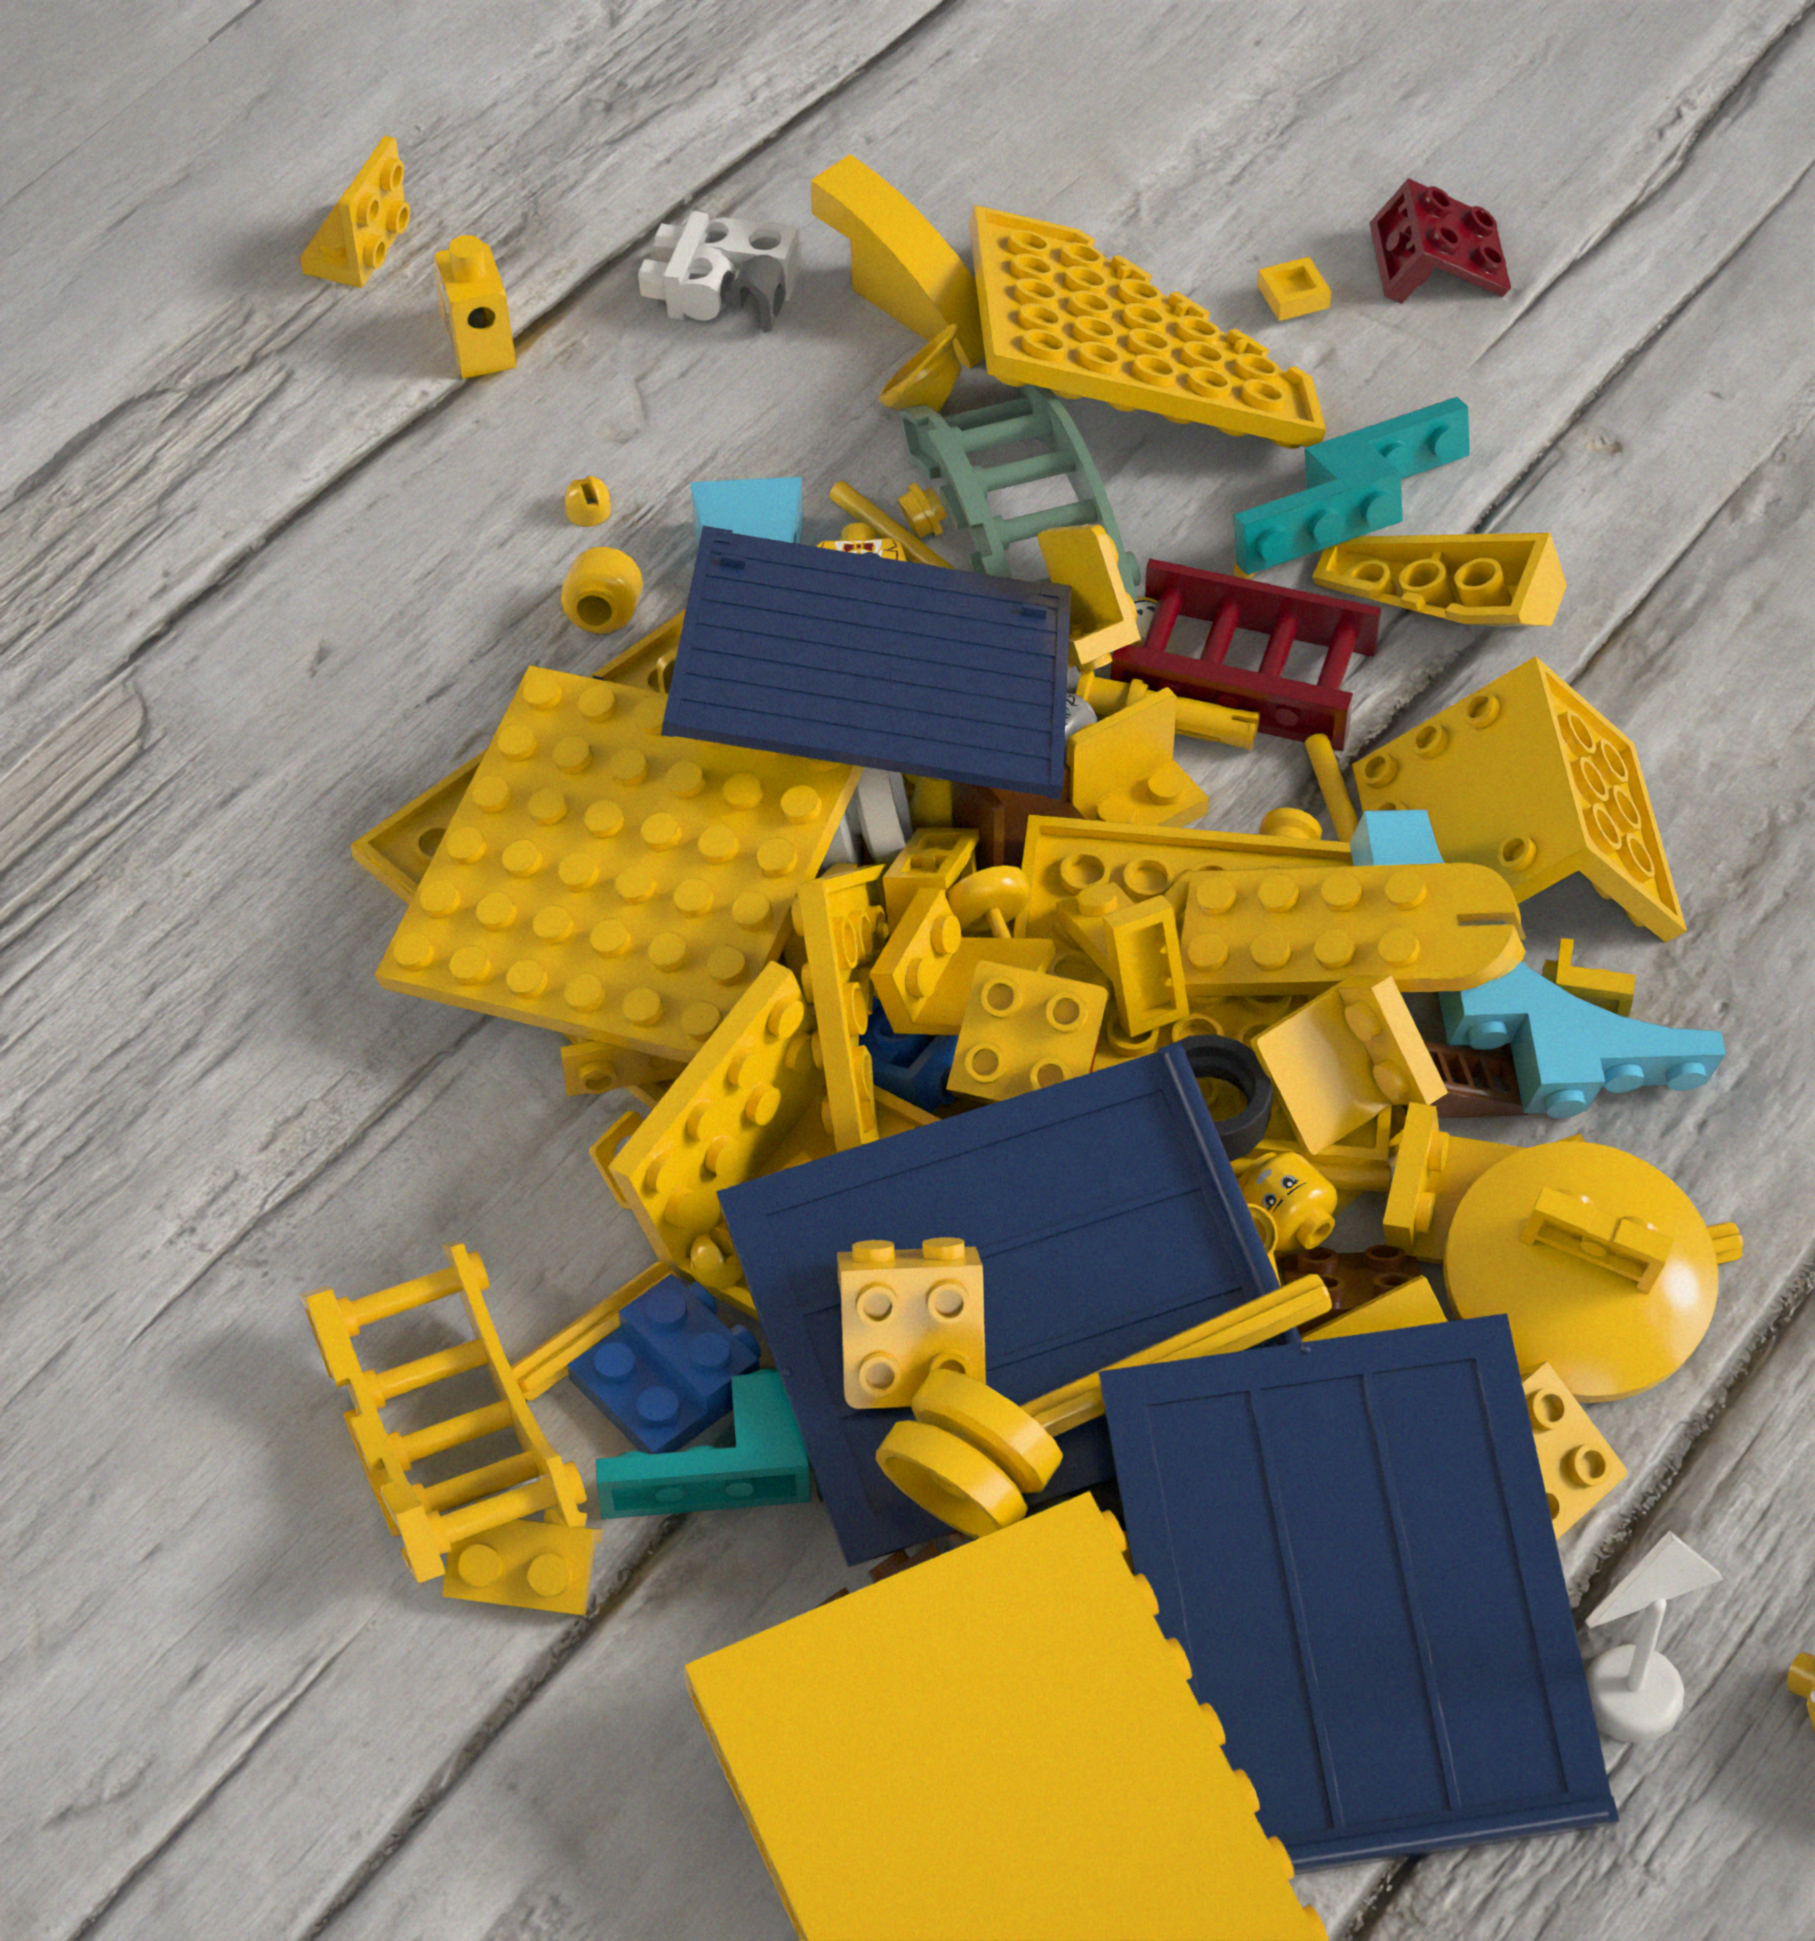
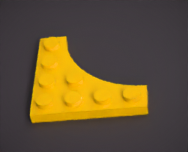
[792,862,890,1152]

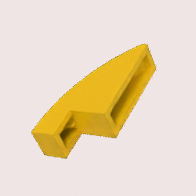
[811,154,985,369]

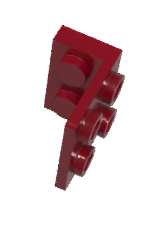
[1369,178,1511,304]

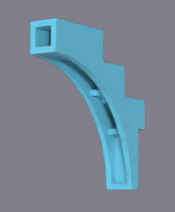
[1349,810,1726,1118]

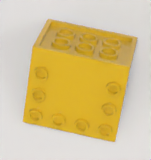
[1352,656,1687,943]
[608,960,942,1321]

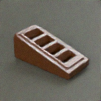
[1402,1041,1528,1119]

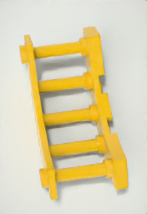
[300,1241,587,1584]

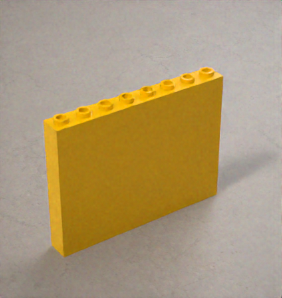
[684,1491,1329,1941]

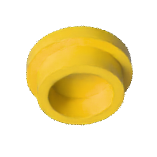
[897,482,947,539]

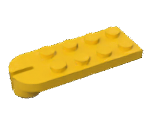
[1180,863,1527,997]

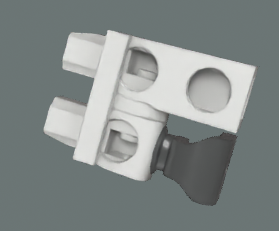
[638,211,803,333]

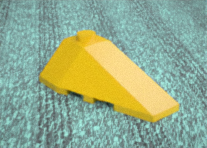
[1312,532,1567,627]

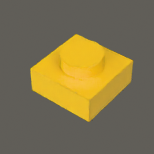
[1257,256,1331,321]

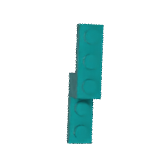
[1233,397,1470,575]
[595,1369,811,1519]

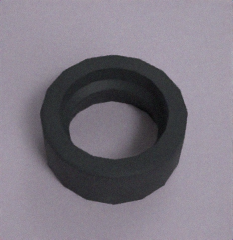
[1169,1034,1273,1162]

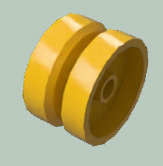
[876,1368,1063,1540]

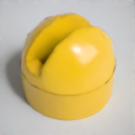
[564,476,611,527]
[690,1227,743,1288]

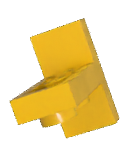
[1056,882,1190,1037]

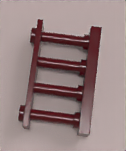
[1110,558,1381,751]

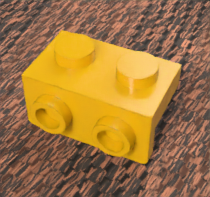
[441,1499,604,1615]

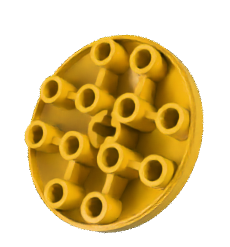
[1443,1141,1718,1403]

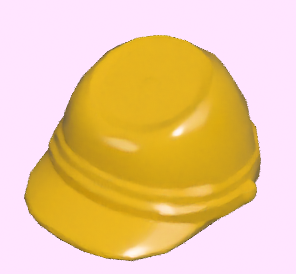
[878,324,961,412]

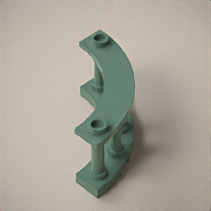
[898,384,1140,601]

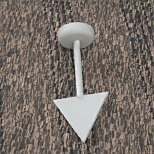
[1585,1531,1723,1743]

